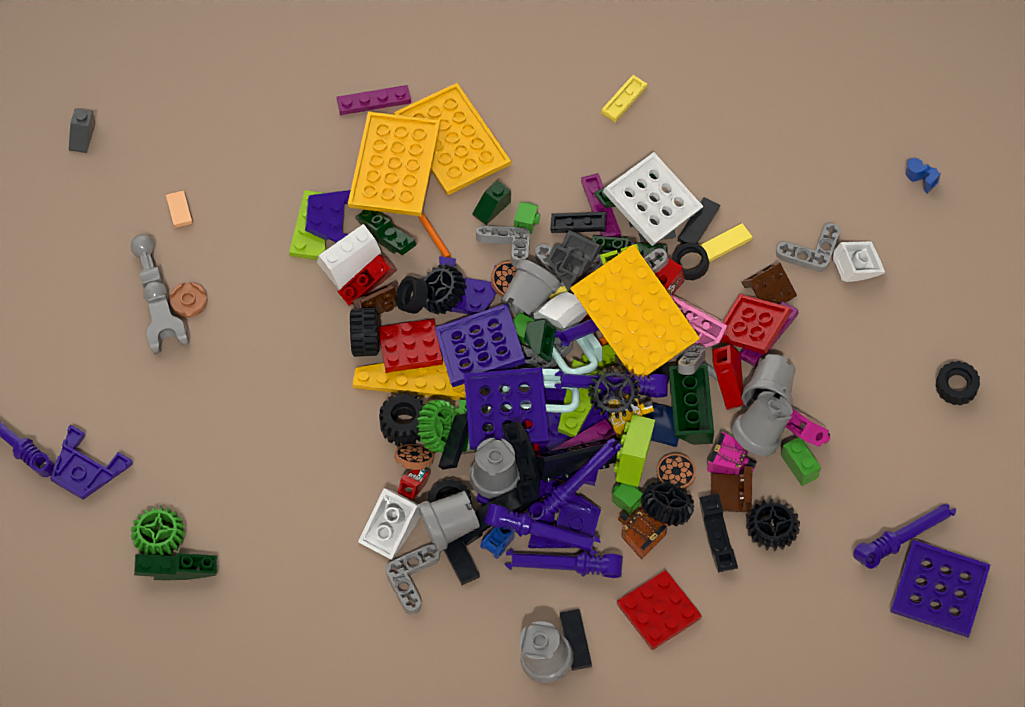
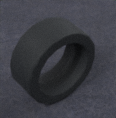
[672,243,710,281]
[396,276,428,314]

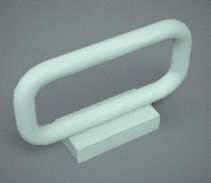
[552,333,602,375]
[502,368,580,413]

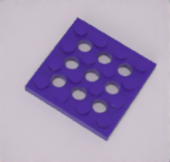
[435,303,526,388]
[464,367,549,450]
[890,540,991,638]

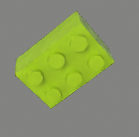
[613,414,655,487]

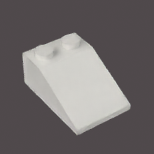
[358,488,421,560]

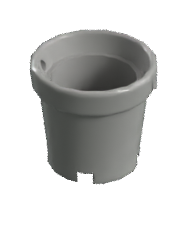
[501,259,561,319]
[741,354,796,409]
[732,391,793,456]
[470,438,521,499]
[417,491,480,552]
[519,621,573,683]

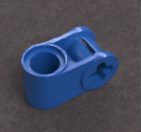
[480,526,515,559]

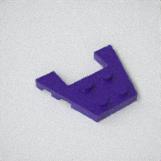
[305,190,351,243]
[439,256,497,315]
[50,425,133,500]
[528,479,601,548]

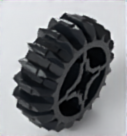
[422,264,467,315]
[588,366,641,419]
[641,481,694,527]
[746,498,800,552]

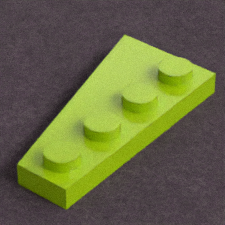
[289,190,326,260]
[558,359,605,438]

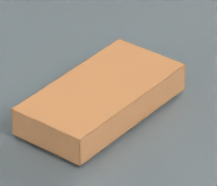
[166,191,192,228]

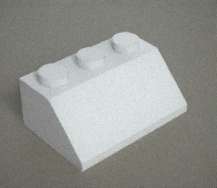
[317,224,382,290]

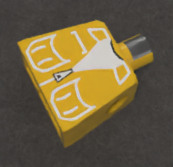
[607,394,654,439]

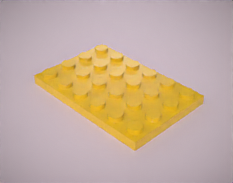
[394,83,511,196]
[348,111,440,217]
[570,244,700,378]

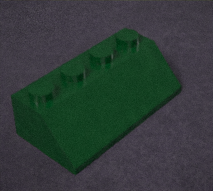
[669,364,714,445]

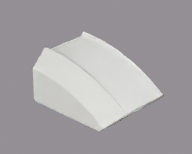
[833,241,886,282]
[533,292,588,332]

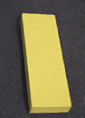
[601,75,648,123]
[697,223,753,262]

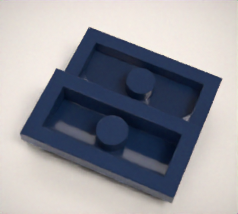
[645,403,679,447]

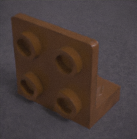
[741,263,797,304]
[352,285,397,315]
[711,466,752,513]

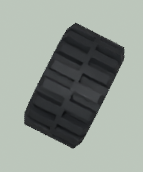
[350,308,379,357]
[379,393,426,446]

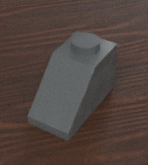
[69,109,96,153]

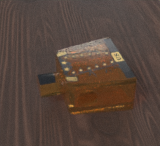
[618,510,668,559]

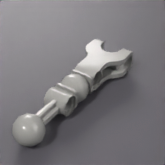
[131,234,189,354]

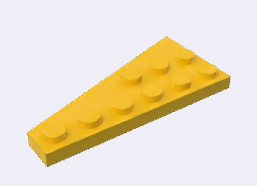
[352,349,470,400]

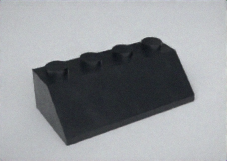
[535,439,619,482]

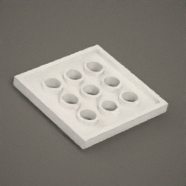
[603,152,703,246]

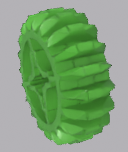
[416,400,457,453]
[131,506,185,556]

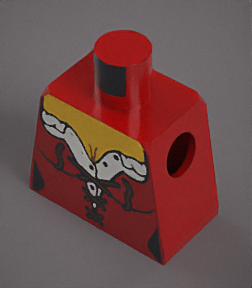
[655,258,685,295]

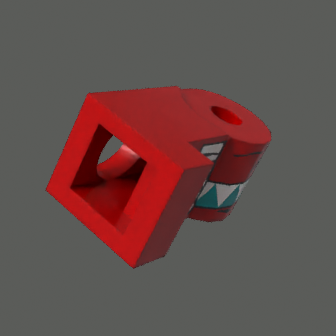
[397,469,430,501]

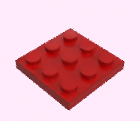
[720,294,791,355]
[378,319,443,373]
[617,570,702,651]

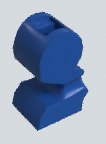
[905,158,941,194]

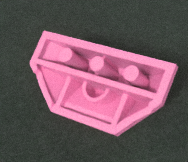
[668,293,728,348]

